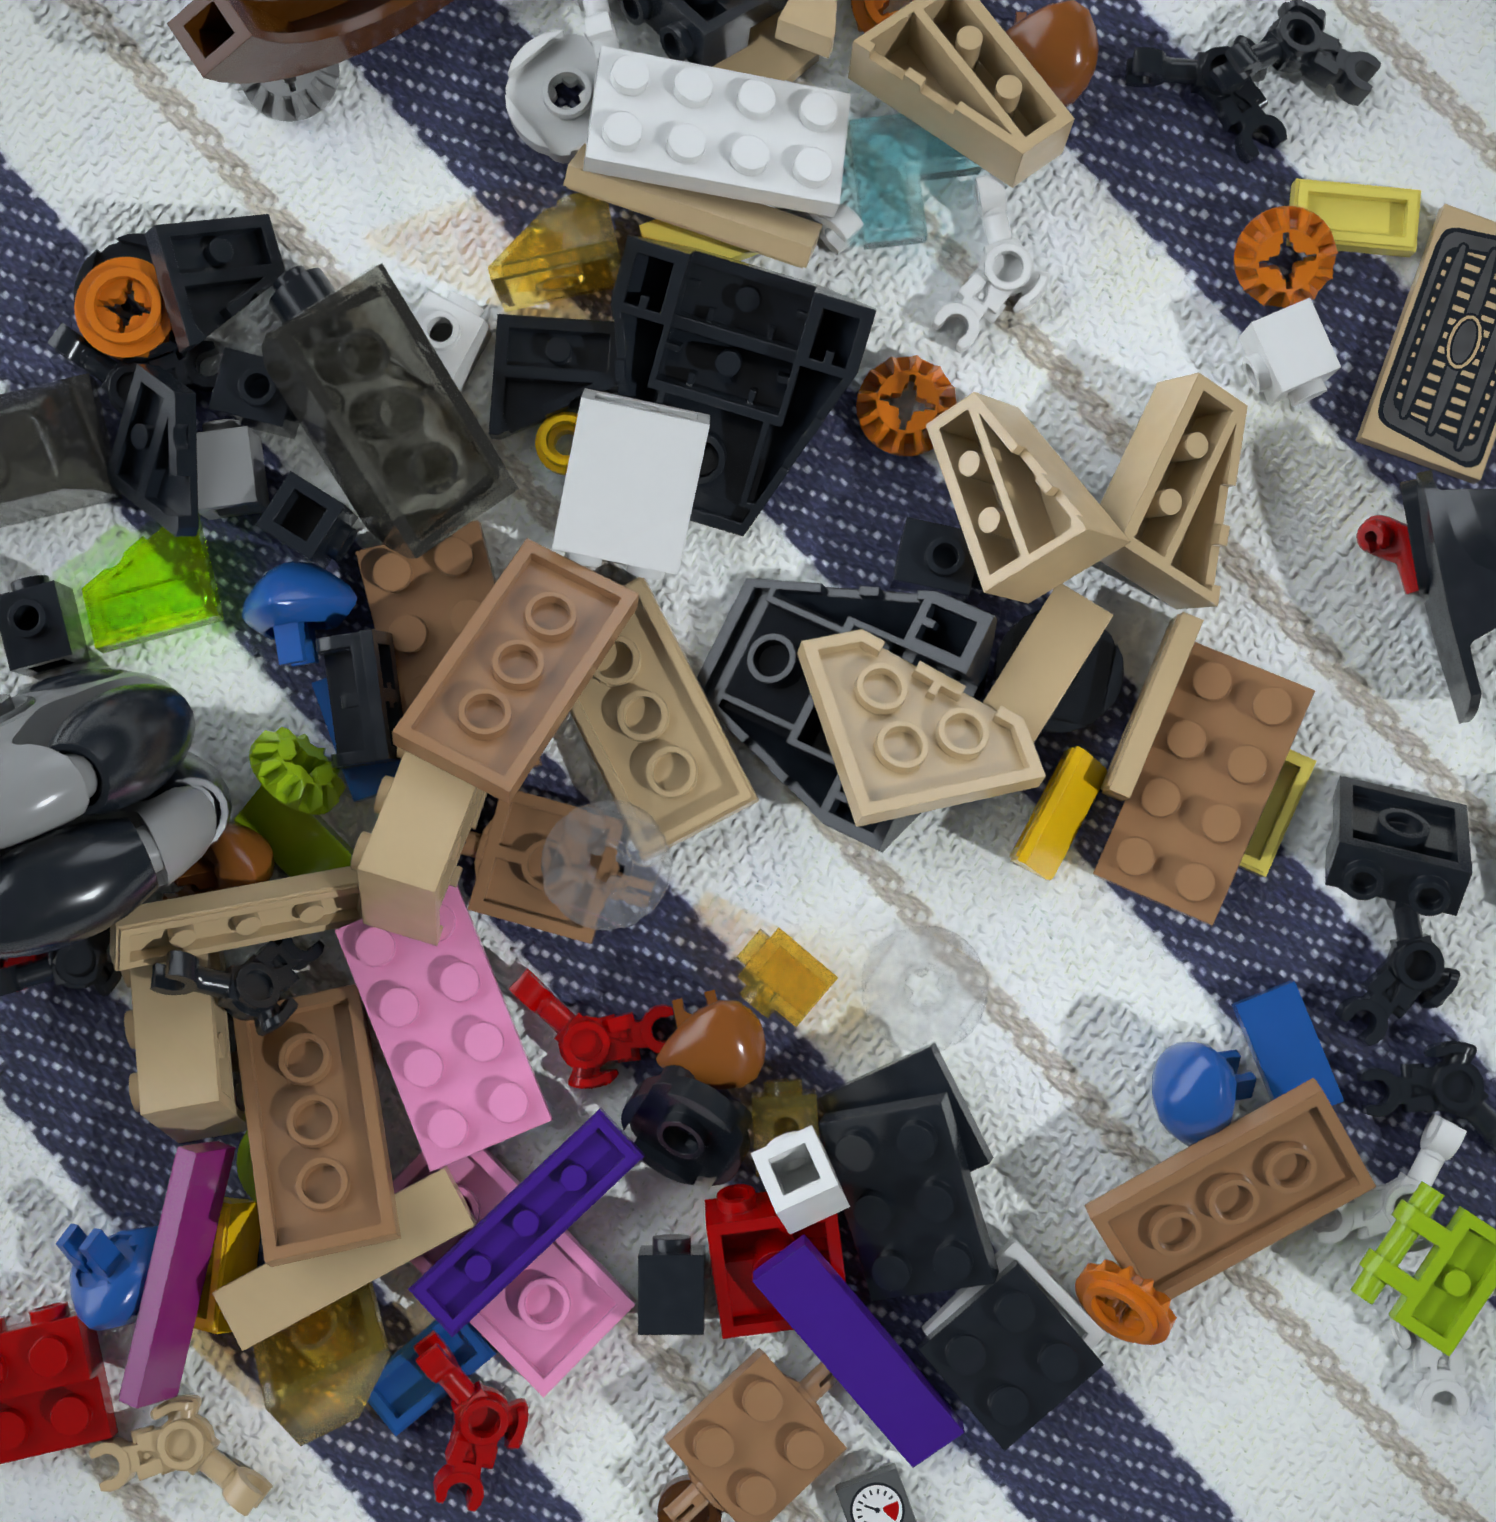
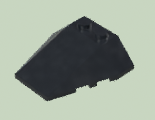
[611,235,877,536]
[697,578,998,853]

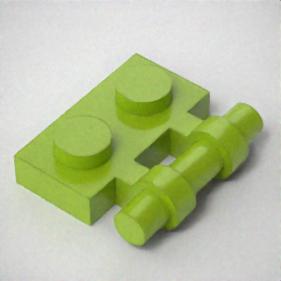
[1350,1181,1496,1357]

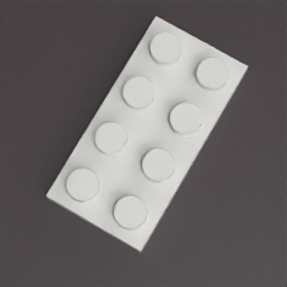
[583,45,851,217]

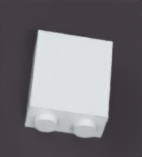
[552,388,710,580]

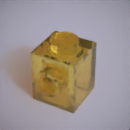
[736,926,838,1027]
[751,1078,819,1177]

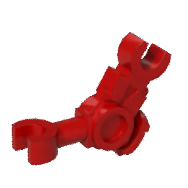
[509,968,674,1089]
[413,1330,529,1512]

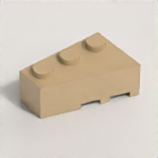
[848,0,1075,188]
[1100,372,1248,609]
[926,392,1131,604]
[351,747,487,946]
[121,950,248,1143]

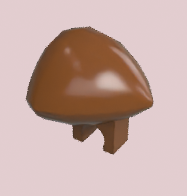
[1005,0,1099,107]
[163,821,275,900]
[656,990,766,1090]

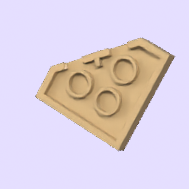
[797,629,1046,827]

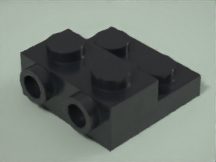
[619,0,788,67]
[1325,775,1472,916]

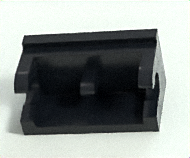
[316,629,403,769]

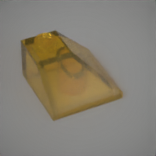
[488,193,621,312]
[253,1282,390,1446]

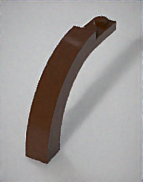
[167,0,454,84]

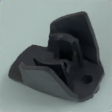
[1400,469,1496,724]

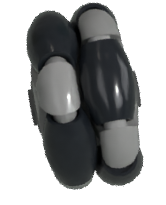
[0,668,232,959]

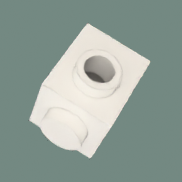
[393,290,492,400]
[1238,298,1341,407]
[751,1125,850,1234]

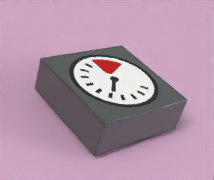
[835,1463,917,1522]

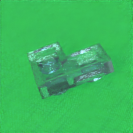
[848,114,982,250]

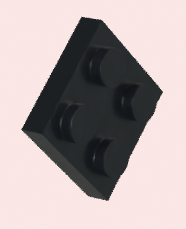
[917,1260,1104,1451]

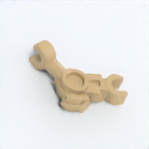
[89,1395,273,1516]

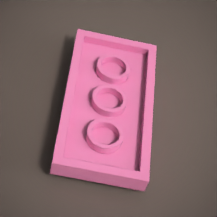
[335,884,553,1172]
[393,1148,637,1398]

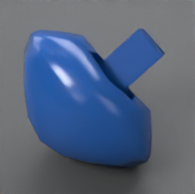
[242,561,357,667]
[1152,1041,1257,1147]
[56,1223,158,1331]

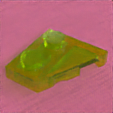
[81,513,225,653]

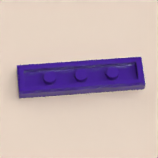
[408,1107,645,1338]
[753,1234,965,1468]

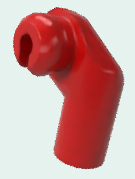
[1356,515,1419,595]

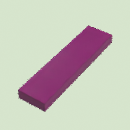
[119,1141,236,1409]

